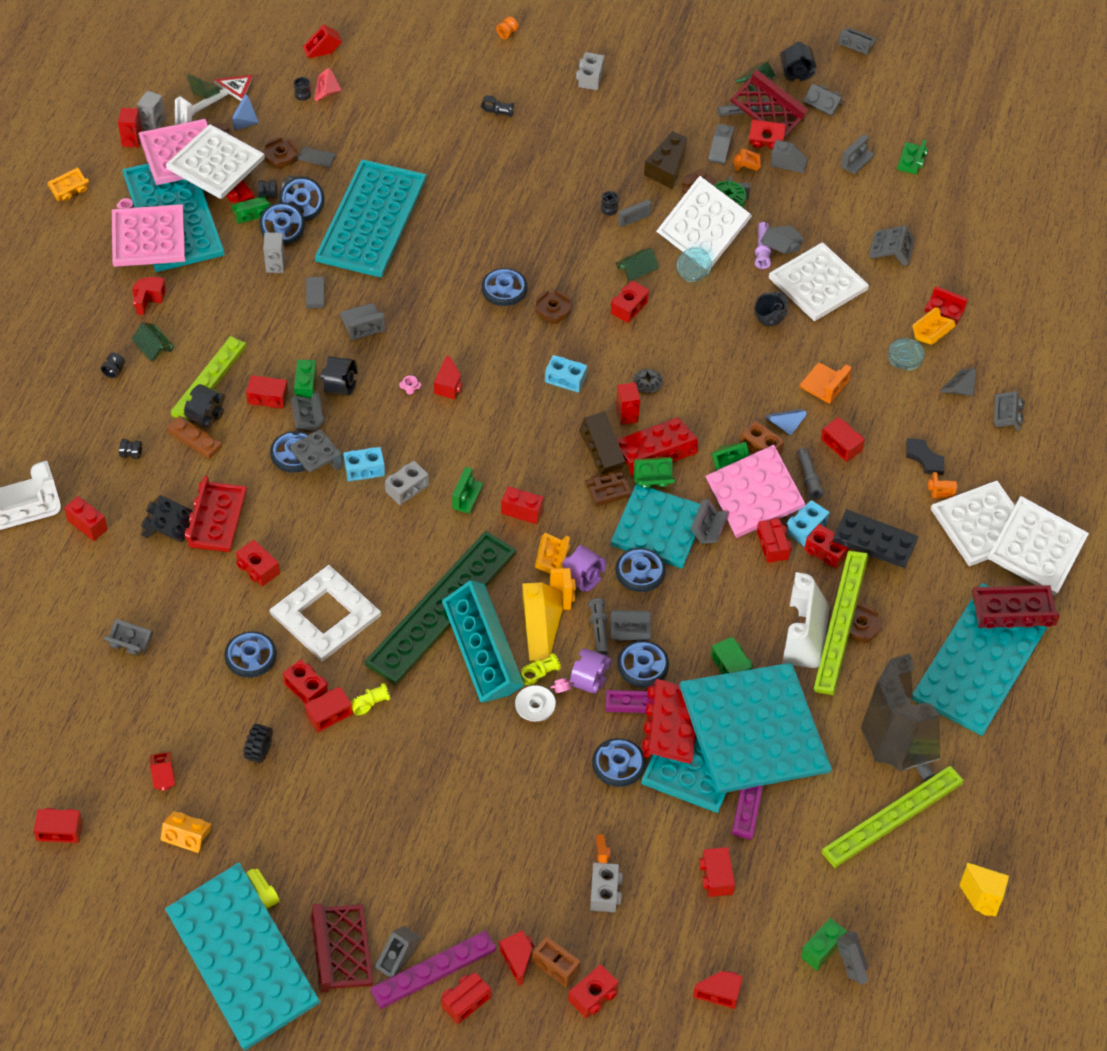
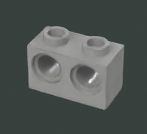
[576,52,604,90]
[137,91,166,131]
[263,233,285,273]
[385,461,429,505]
[590,863,622,912]

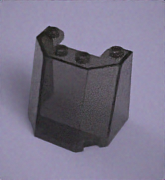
[861,653,940,771]

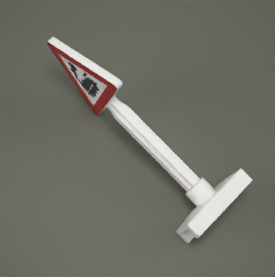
[175,75,253,125]

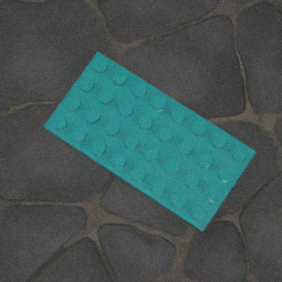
[315,159,427,278]
[122,163,225,272]
[911,583,1048,736]
[165,863,321,1051]

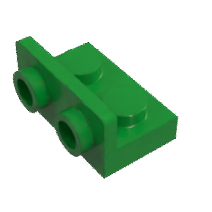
[897,139,928,175]
[231,196,270,224]
[634,457,675,488]
[452,467,483,514]

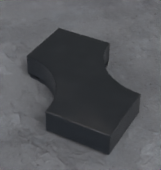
[906,438,944,475]

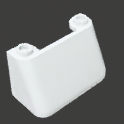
[0,461,61,530]
[782,572,829,668]

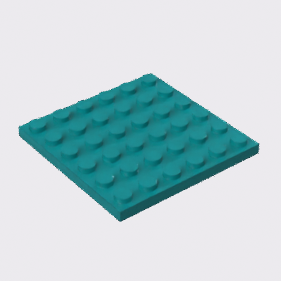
[679,663,832,794]

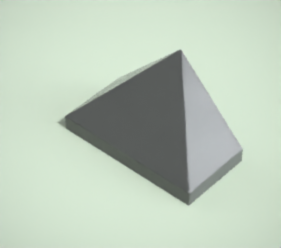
[298,146,336,168]
[940,368,976,396]

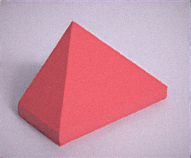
[314,68,342,101]

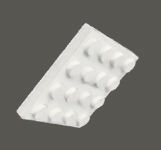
[166,125,265,199]
[657,176,752,271]
[768,242,869,322]
[931,481,1015,567]
[987,496,1089,596]

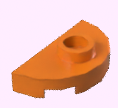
[596,834,611,864]

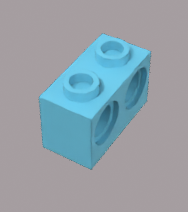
[545,355,587,393]
[343,447,385,482]
[787,500,830,547]

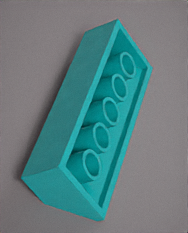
[442,580,524,703]

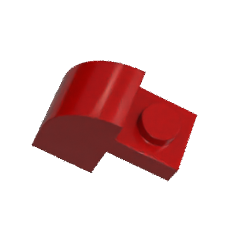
[132,277,166,315]

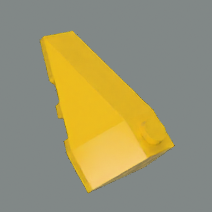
[522,582,563,663]

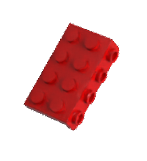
[617,417,698,477]
[185,476,247,553]
[641,679,695,764]

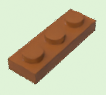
[167,416,222,459]

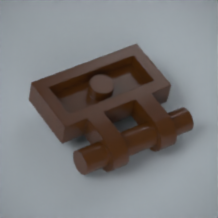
[585,471,632,507]

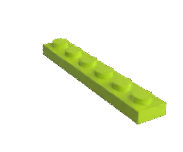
[171,336,246,421]

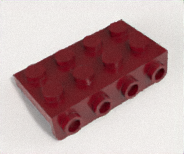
[972,585,1060,629]

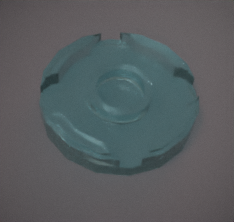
[676,247,712,282]
[888,338,925,370]

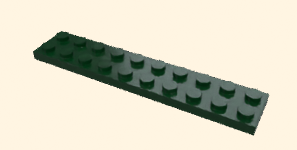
[364,531,516,686]

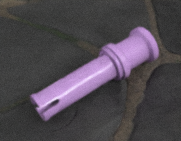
[755,222,771,269]

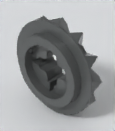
[633,368,663,393]

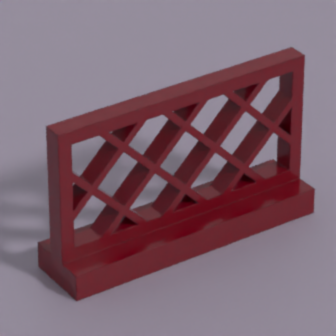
[730,70,808,139]
[310,904,373,993]

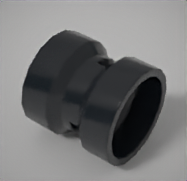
[293,77,311,101]
[258,180,277,198]
[601,191,619,216]
[100,352,125,378]
[119,439,143,460]

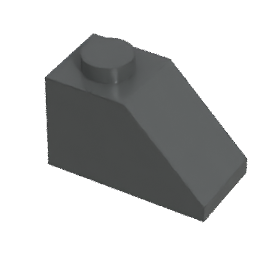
[708,123,734,165]
[770,140,807,173]
[760,226,804,254]
[375,926,422,978]

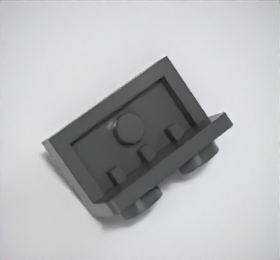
[838,27,877,55]
[803,84,844,117]
[291,392,324,432]
[691,499,728,544]
[610,610,651,641]
[104,619,154,656]
[836,931,868,985]

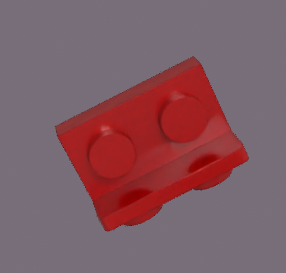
[226,179,255,204]
[924,286,968,324]

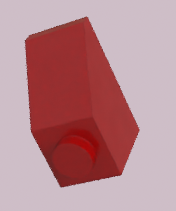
[303,24,342,58]
[434,355,463,400]
[150,751,175,791]
[499,930,534,986]
[693,971,743,1009]

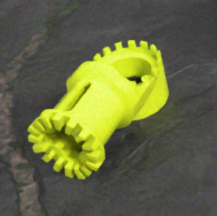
[521,653,561,686]
[351,683,391,715]

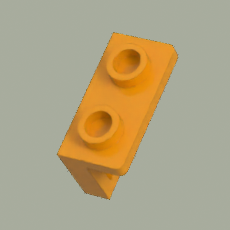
[47,168,90,202]
[913,307,955,345]
[535,533,571,574]
[550,568,575,610]
[161,811,212,853]

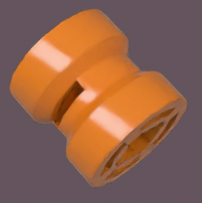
[496,16,519,39]

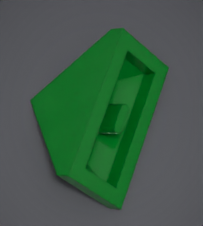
[711,442,750,471]

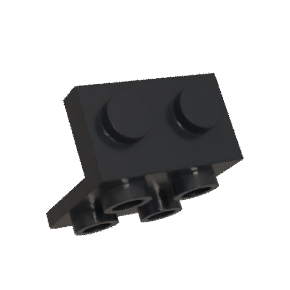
[141,495,193,542]

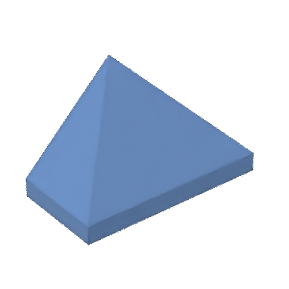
[232,95,259,130]
[766,409,806,436]

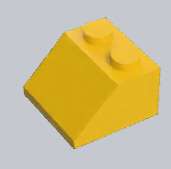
[959,863,1009,917]

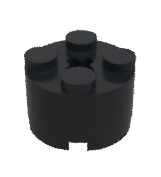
[780,42,816,82]
[321,356,358,395]
[184,384,225,428]

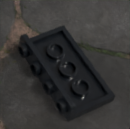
[832,509,919,569]

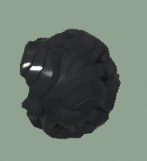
[754,291,788,327]

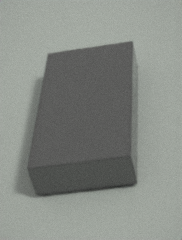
[618,199,652,227]
[306,277,324,309]

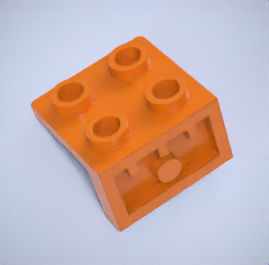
[800,363,852,404]

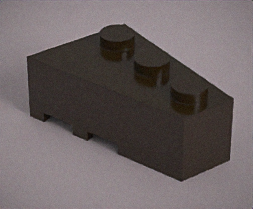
[644,131,687,190]
[579,411,625,474]

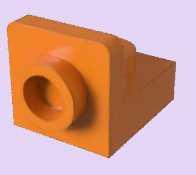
[733,148,761,172]
[928,472,957,499]

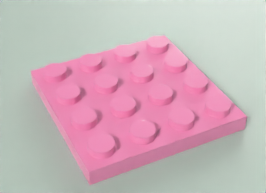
[139,119,208,185]
[112,204,185,267]
[706,445,806,538]

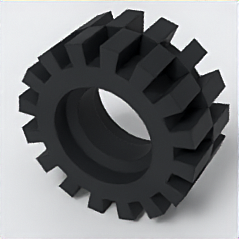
[243,723,273,763]

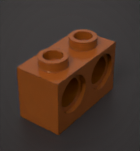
[740,421,784,455]
[532,936,581,988]

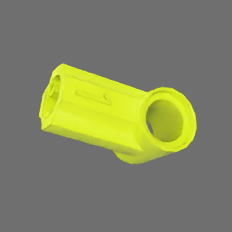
[246,869,280,909]

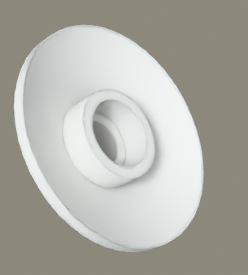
[515,686,556,722]

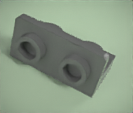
[841,134,874,174]
[994,391,1024,431]

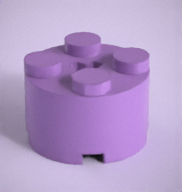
[562,545,606,592]
[570,648,612,694]

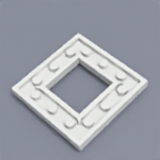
[270,565,381,662]

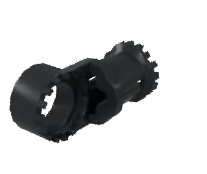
[481,95,514,117]

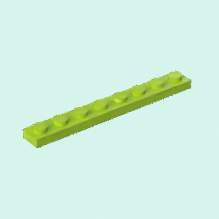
[814,551,868,695]
[822,766,964,868]

